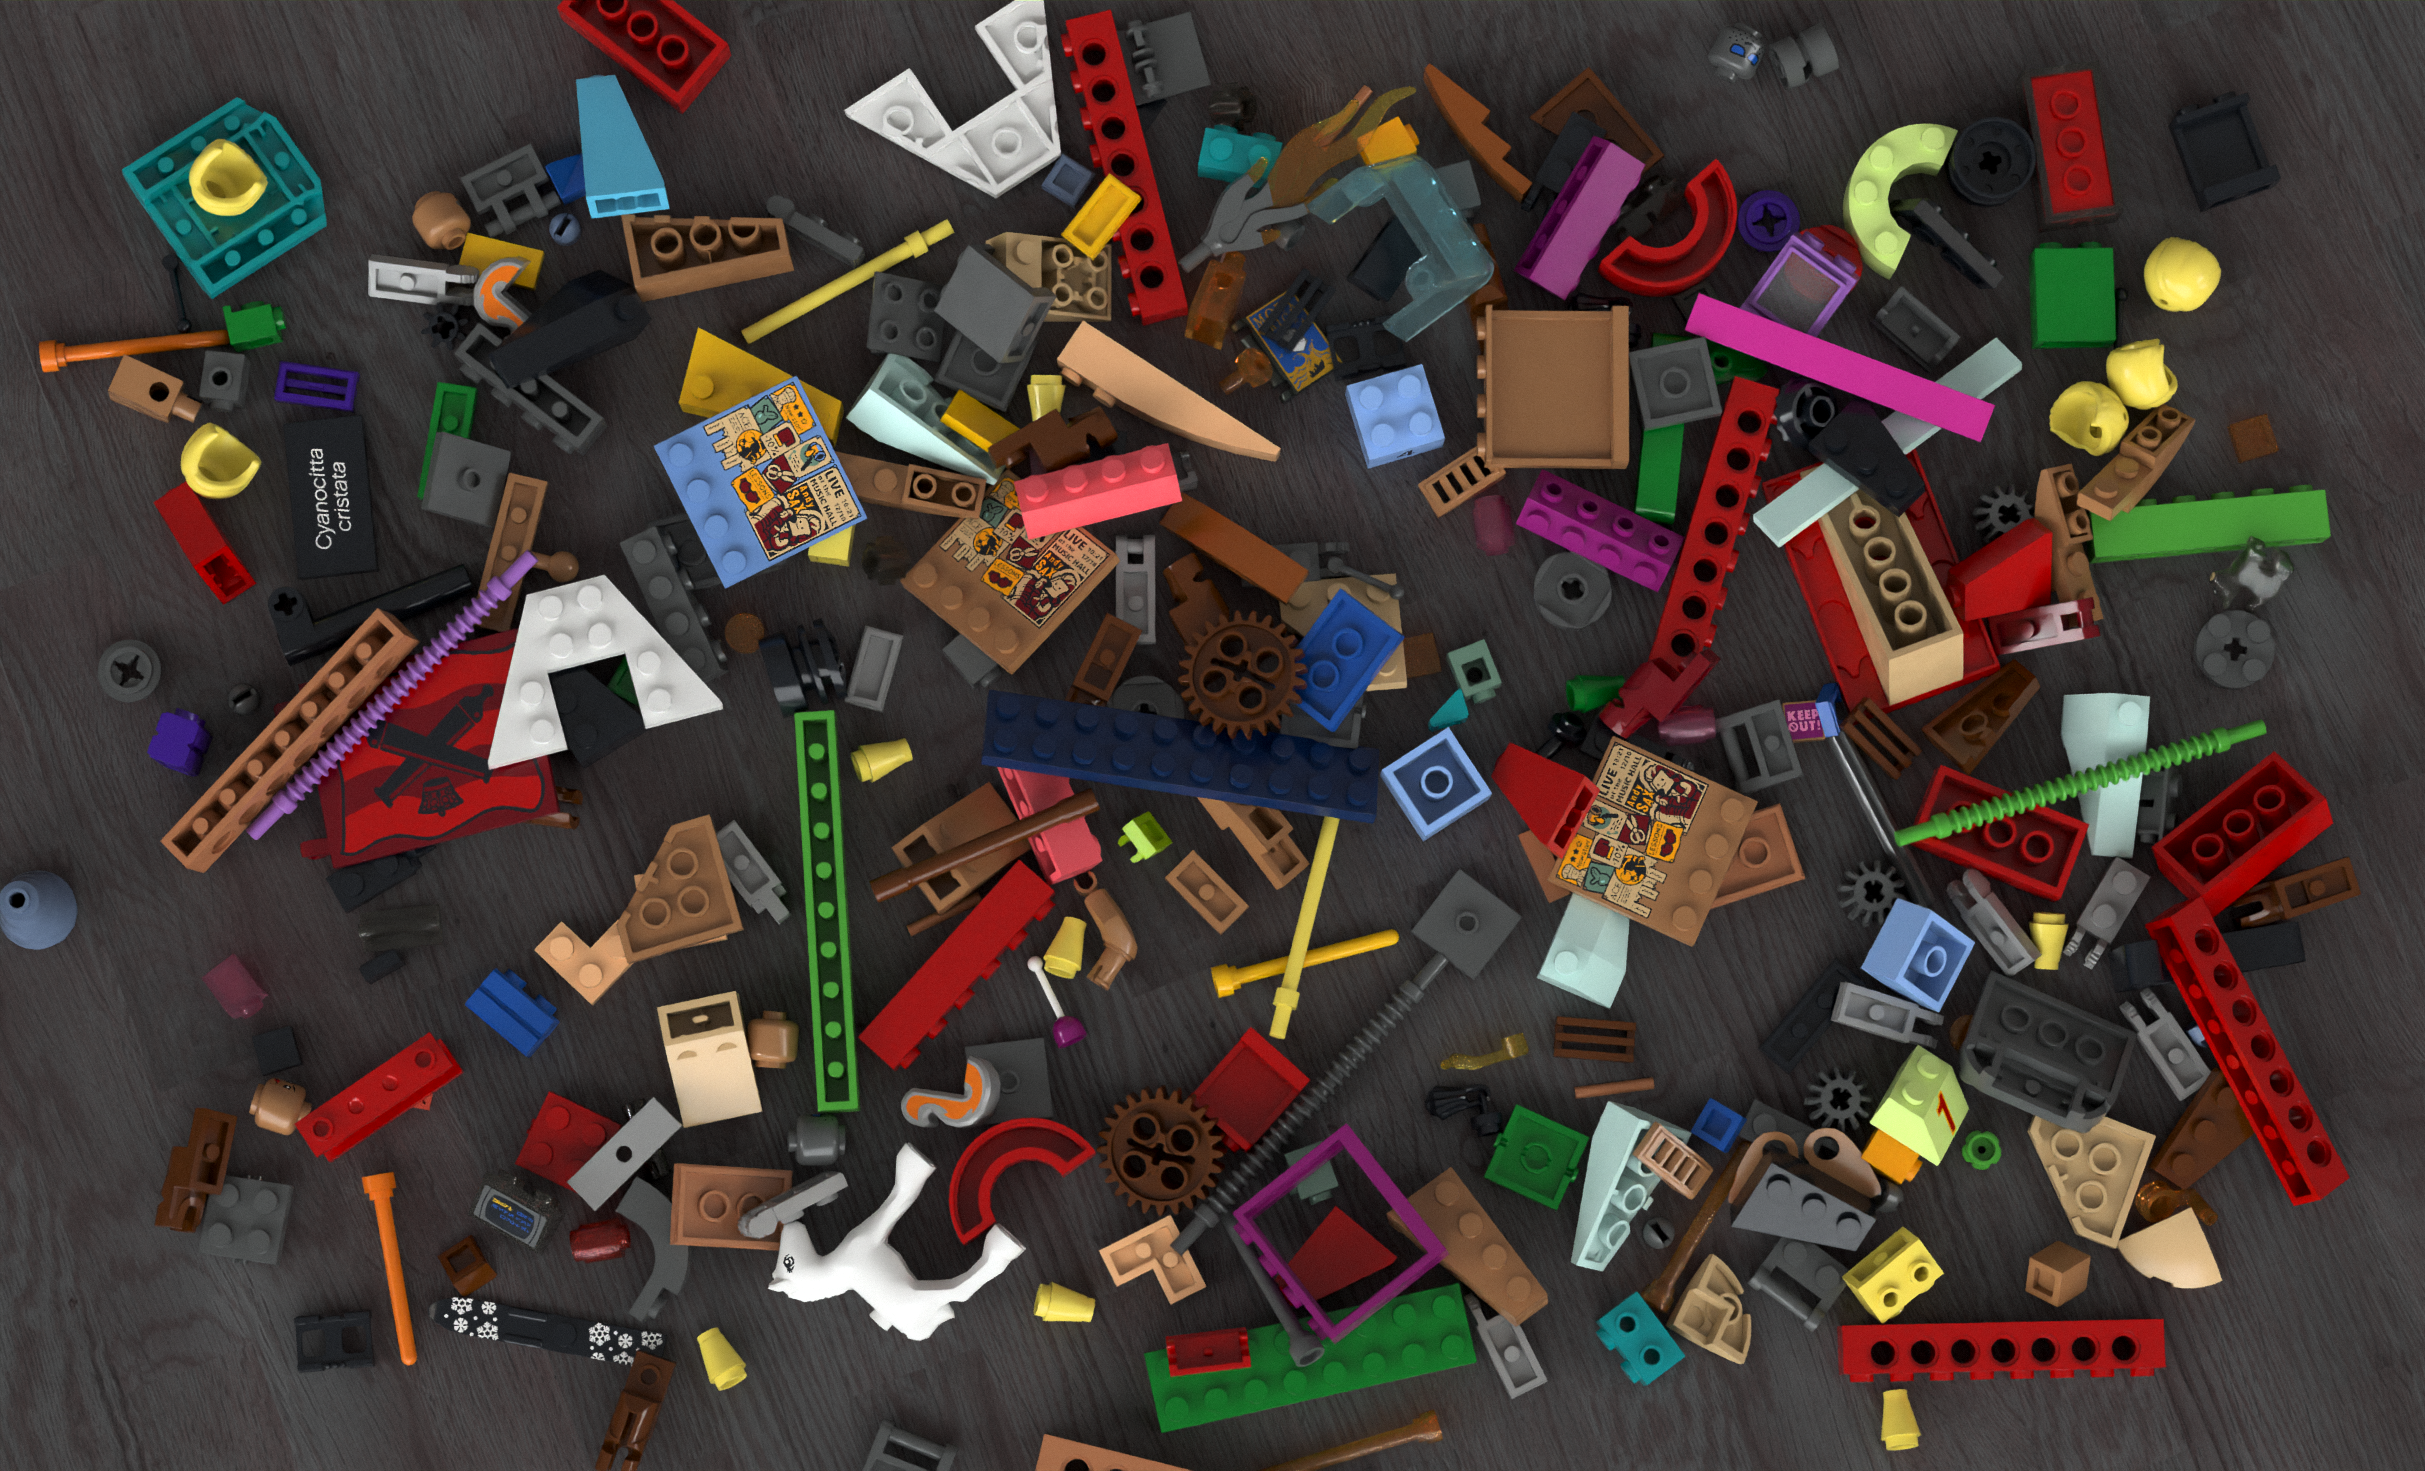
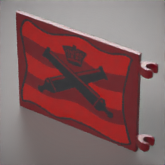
[274,628,561,869]

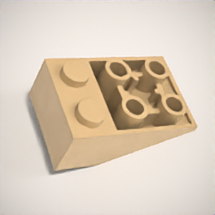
[986,232,1112,322]
[657,991,763,1128]

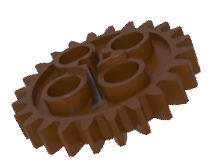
[1178,610,1308,740]
[1096,1085,1227,1216]

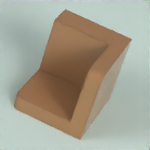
[2025,1241,2091,1307]

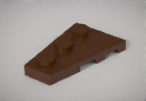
[1529,67,1665,177]
[1921,659,2041,776]
[2149,1067,2255,1190]

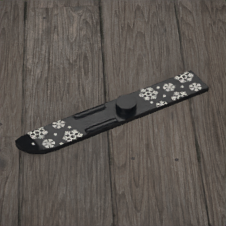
[428,1297,667,1366]

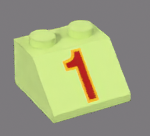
[1869,1045,1969,1166]

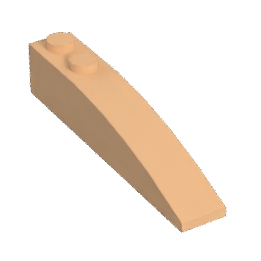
[1057,321,1281,462]

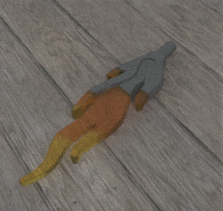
[1178,86,1416,273]

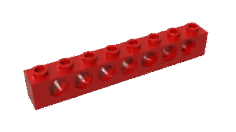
[1060,9,1188,326]
[1648,376,1780,674]
[2145,896,2350,1206]
[1837,1319,2166,1382]

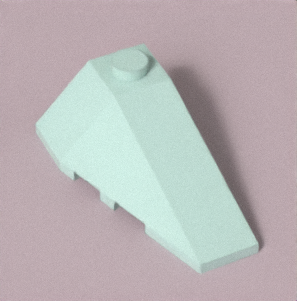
[846,353,1005,486]
[2060,693,2150,859]
[1537,893,1630,1009]
[1571,1101,1692,1272]

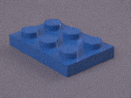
[1270,588,1405,732]

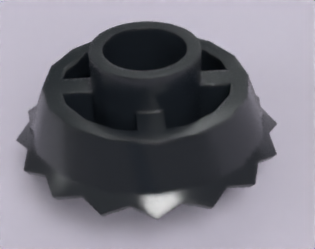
[1774,375,1838,450]

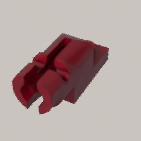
[1599,648,1721,739]

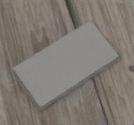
[844,625,904,713]

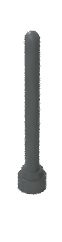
[1219,1204,1325,1367]

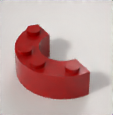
[1597,159,1737,297]
[949,1118,1096,1246]

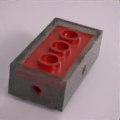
[2014,60,2124,233]

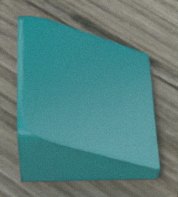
[1427,688,1469,732]

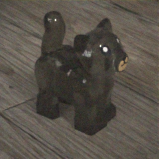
[2209,536,2294,615]

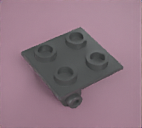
[1117,12,1211,106]
[866,271,945,363]

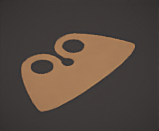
[1728,1128,1881,1204]

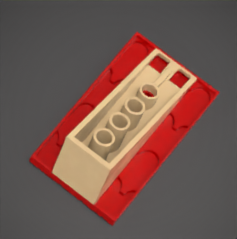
[1762,449,2000,726]

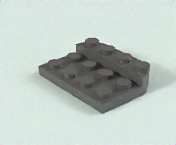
[1958,970,2137,1133]

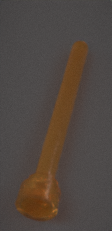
[1640,1141,1752,1314]
[1258,1409,1443,1471]

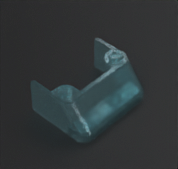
[1306,154,1494,342]

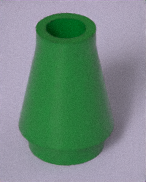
[1566,675,1625,713]

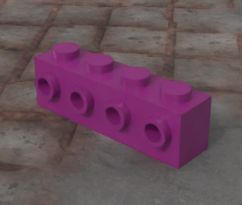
[1513,136,1645,300]
[1516,469,1685,592]

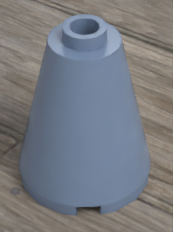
[0,870,78,950]

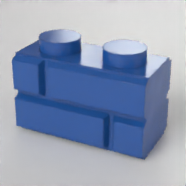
[465,968,560,1058]

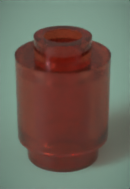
[570,1218,631,1264]

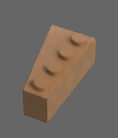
[621,214,794,302]
[1386,1167,1548,1327]

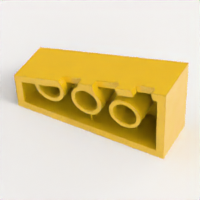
[679,327,844,448]

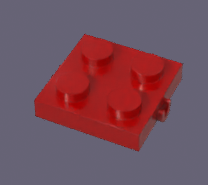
[515,1091,623,1194]

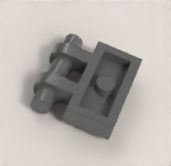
[461,143,561,238]

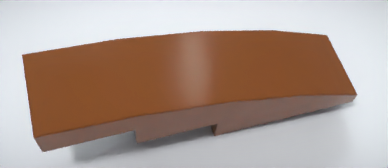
[1423,63,1532,204]
[1159,492,1309,606]

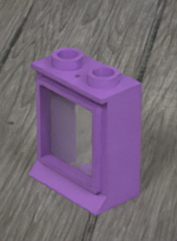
[1740,231,1860,338]

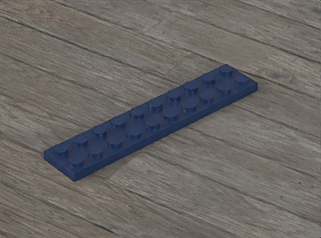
[981,689,1379,824]

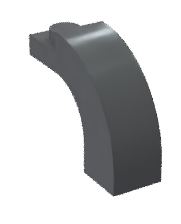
[615,1176,692,1323]

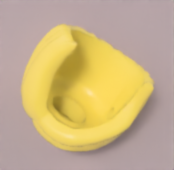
[189,139,268,216]
[2144,237,2221,312]
[2106,339,2178,410]
[2049,381,2129,456]
[180,423,261,499]

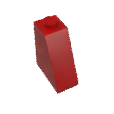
[153,481,256,605]
[1944,518,2052,621]
[1491,742,1600,859]
[1275,1206,1398,1307]

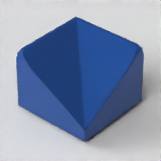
[545,153,586,206]

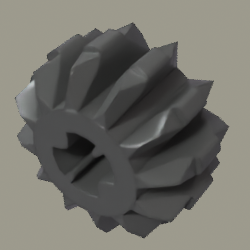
[1973,484,2035,545]
[1837,860,1906,927]
[1804,1066,1873,1133]

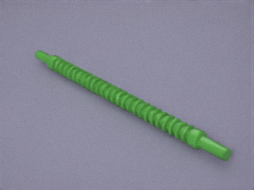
[1894,719,2266,847]

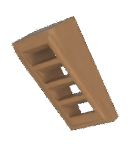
[1417,446,1506,519]
[1632,1121,1713,1199]

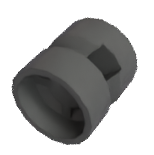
[1768,23,1839,91]

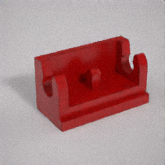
[1166,1327,1251,1377]

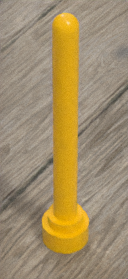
[1211,929,1399,998]

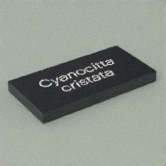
[283,415,379,580]

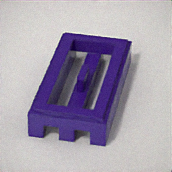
[274,361,360,413]

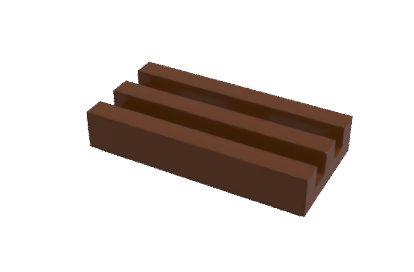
[1839,697,1922,780]
[1553,1016,1636,1063]

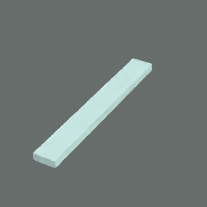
[1753,338,2022,548]

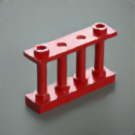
[294,1032,464,1162]

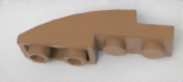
[2076,404,2195,521]
[835,451,987,519]
[2035,463,2104,628]
[1197,797,1310,890]

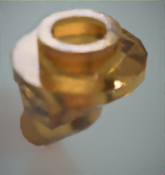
[1219,348,1272,395]

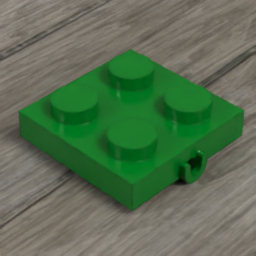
[1483,1104,1589,1211]

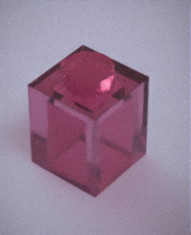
[202,954,268,1019]

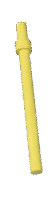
[741,219,955,344]
[1269,816,1340,1039]

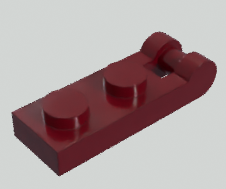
[1988,597,2101,656]

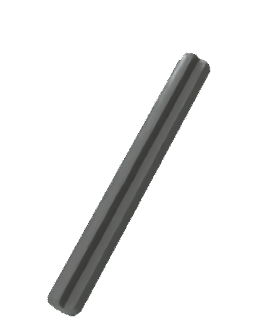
[1828,730,1935,908]

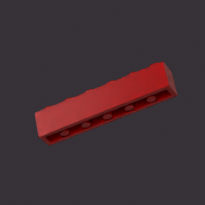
[858,860,1056,1072]

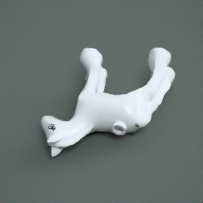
[768,1143,1026,1341]

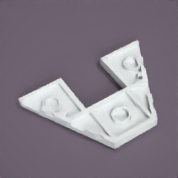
[844,0,1061,198]
[488,575,723,770]

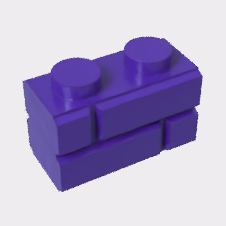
[147,708,213,777]

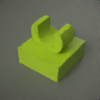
[1118,811,1173,863]

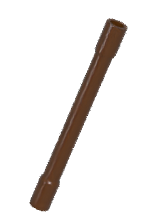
[869,788,1100,903]

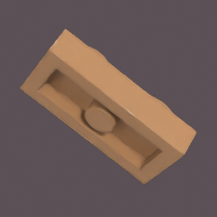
[1165,850,1249,935]

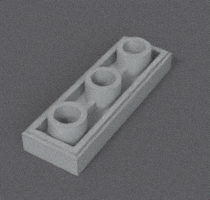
[567,1097,683,1211]

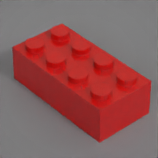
[557,0,732,115]
[2152,751,2333,918]
[1909,765,2090,903]

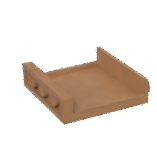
[1476,305,1629,469]

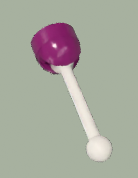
[1027,956,1087,1049]

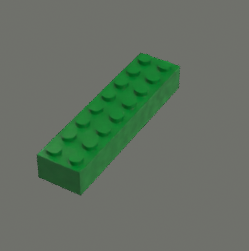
[1144,1283,1477,1433]

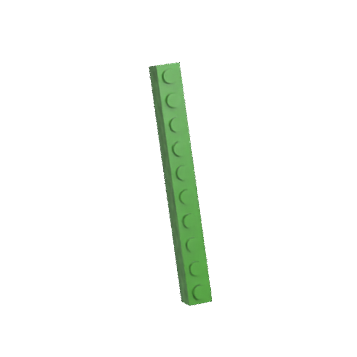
[794,710,861,1114]

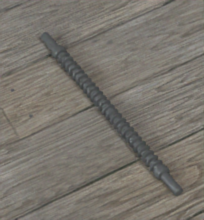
[1170,952,1449,1256]

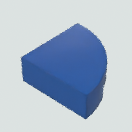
[1815,682,1843,737]

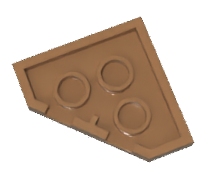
[616,814,744,964]

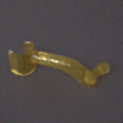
[1441,1033,1528,1070]

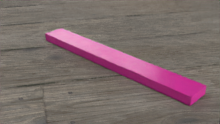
[1684,293,1995,442]

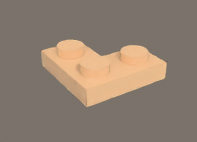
[534,920,633,1005]
[1099,1215,1207,1305]

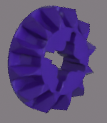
[1737,190,1800,253]

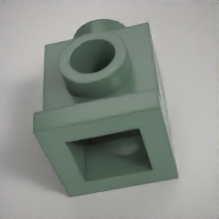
[1446,639,1502,705]

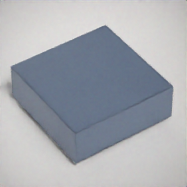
[1041,153,1096,209]

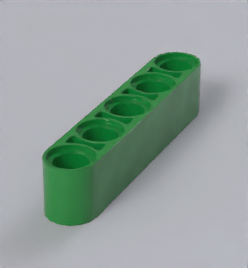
[1633,332,1692,525]

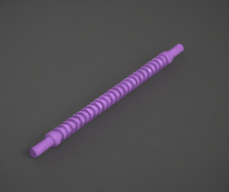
[246,549,539,840]

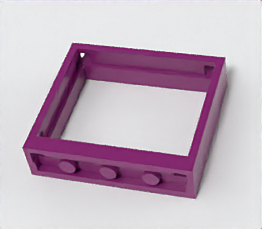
[1232,1123,1449,1344]

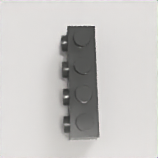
[454,323,608,457]
[620,526,729,683]

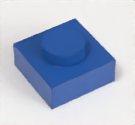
[1690,1098,1747,1153]

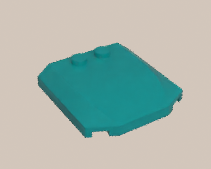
[122,97,327,299]

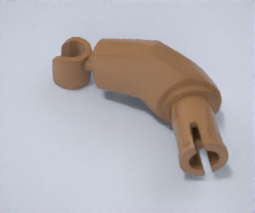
[1074,871,1138,991]

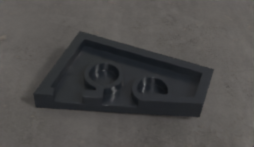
[1889,198,2004,289]
[1808,396,1925,517]

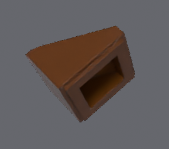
[437,1235,497,1297]

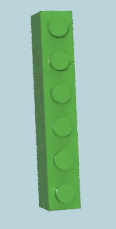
[2086,485,2331,564]

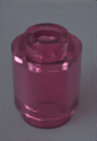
[1471,495,1516,556]
[1657,704,1716,747]

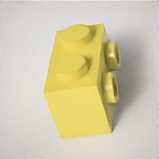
[1842,1226,1944,1324]

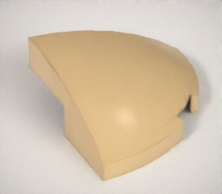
[2117,1207,2222,1288]
[1665,1254,1751,1364]

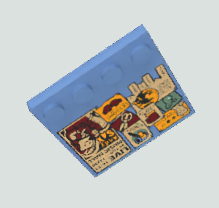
[654,375,867,589]

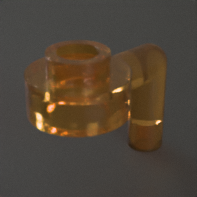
[2135,1181,2218,1226]

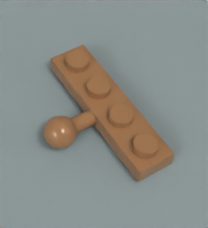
[472,473,579,633]

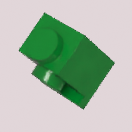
[222,301,287,352]

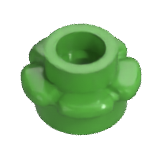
[1962,1131,2001,1170]

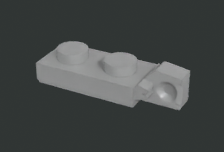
[716,820,791,925]

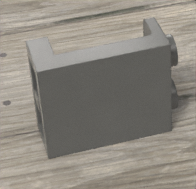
[934,244,1057,363]

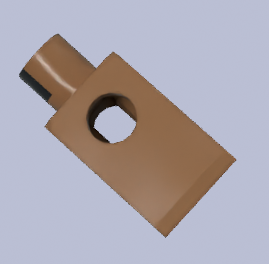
[108,354,203,423]

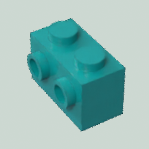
[1198,125,1283,191]
[1596,1291,1685,1386]

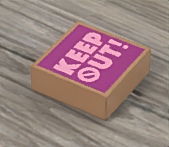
[1781,700,1825,743]

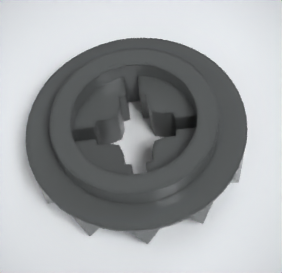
[97,639,163,703]

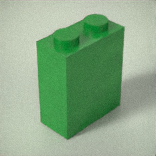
[2029,242,2116,349]

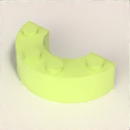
[1843,124,1958,280]

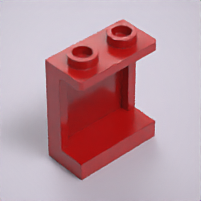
[1187,1027,1310,1154]

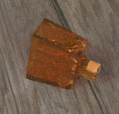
[1184,251,1247,350]

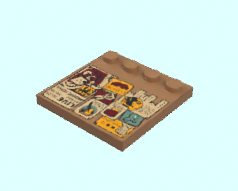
[900,469,1120,675]
[1547,736,1758,947]

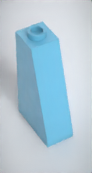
[576,75,670,219]

